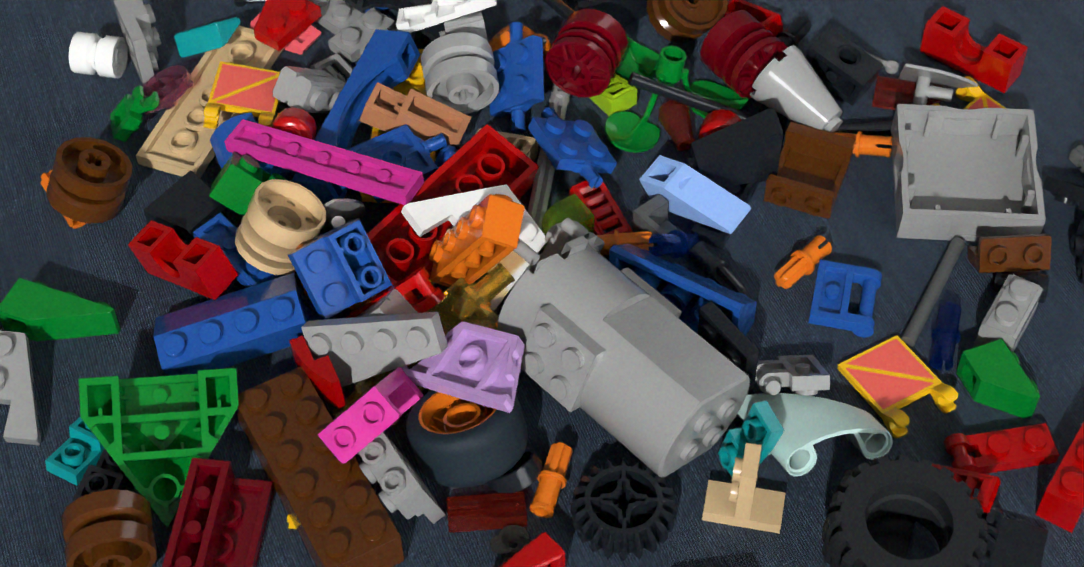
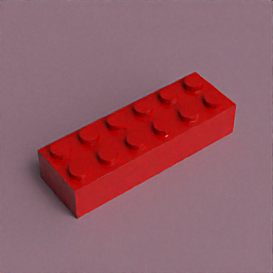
[367,124,539,297]

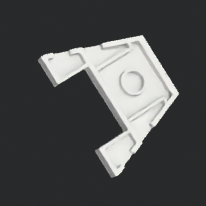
[396,0,497,33]
[401,184,546,323]

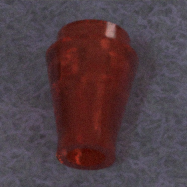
[658,100,695,151]

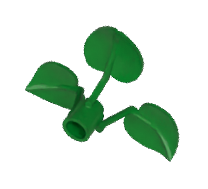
[605,35,749,153]

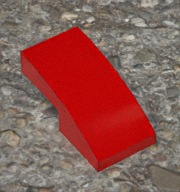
[289,336,346,408]

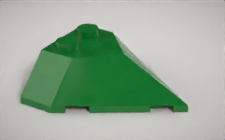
[79,368,239,528]

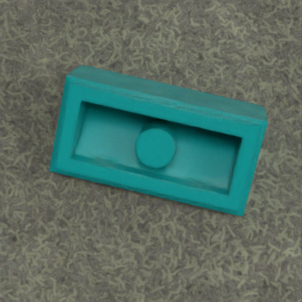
[174,17,241,58]

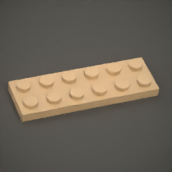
[136,26,283,178]

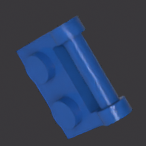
[808,259,882,338]

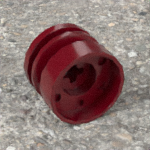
[545,9,628,98]
[700,10,788,98]

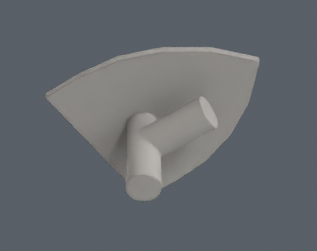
[898,63,978,105]
[323,199,366,230]

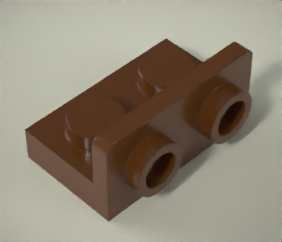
[968,234,1052,273]

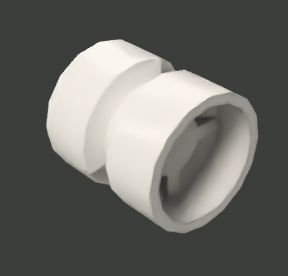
[69,32,128,78]

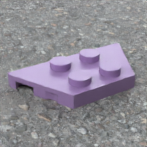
[401,321,525,413]

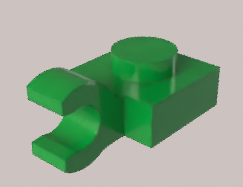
[110,85,159,142]

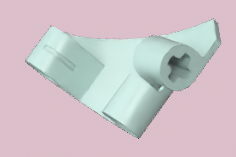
[738,393,893,477]

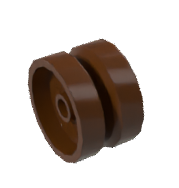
[646,0,728,43]
[46,137,132,224]
[61,489,157,567]

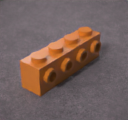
[429,194,525,291]

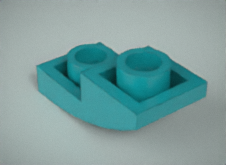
[718,401,785,477]
[45,417,104,486]

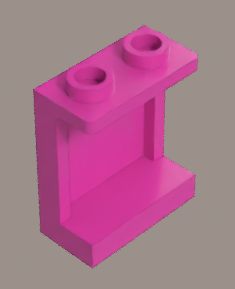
[318,366,423,464]

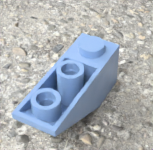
[639,155,751,234]

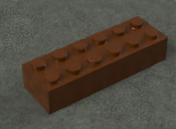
[236,367,404,567]

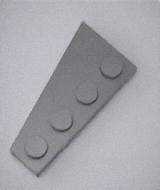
[301,312,448,387]

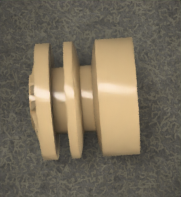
[234,179,326,275]

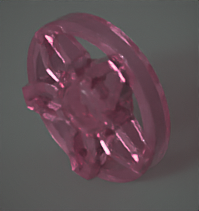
[143,65,193,115]

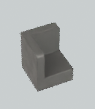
[632,194,684,257]

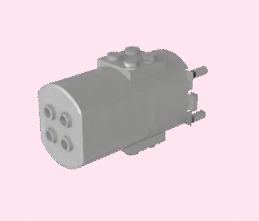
[480,217,750,477]

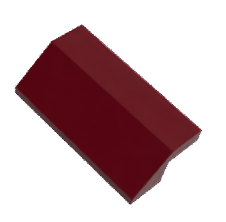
[162,458,275,567]

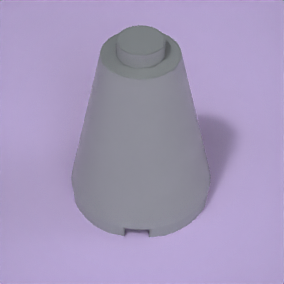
[750,45,843,133]

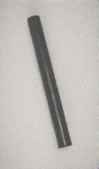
[901,237,965,347]

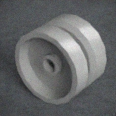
[421,32,499,114]

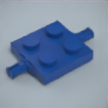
[490,22,544,133]
[528,107,617,188]
[338,124,447,203]

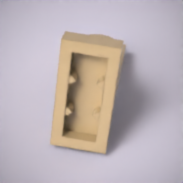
[702,443,786,534]

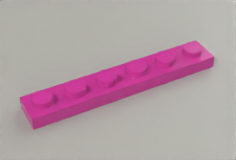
[224,119,424,205]

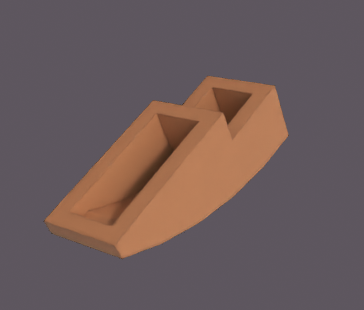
[359,82,472,145]

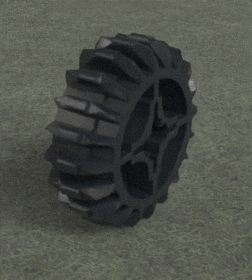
[570,458,677,562]

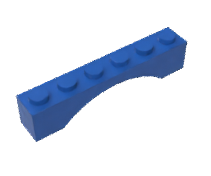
[292,29,421,204]

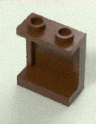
[764,122,856,219]

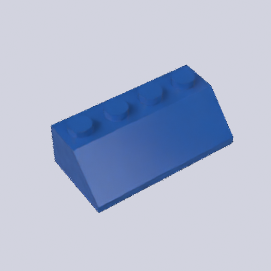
[609,244,757,336]
[153,273,309,376]

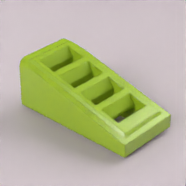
[590,74,638,116]

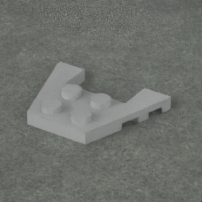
[0,331,41,446]

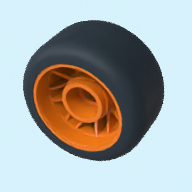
[406,390,528,488]

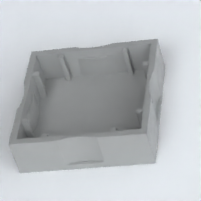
[891,104,1046,242]

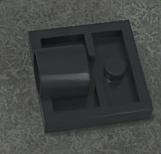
[698,301,759,395]

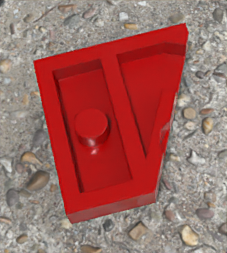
[253,0,322,51]

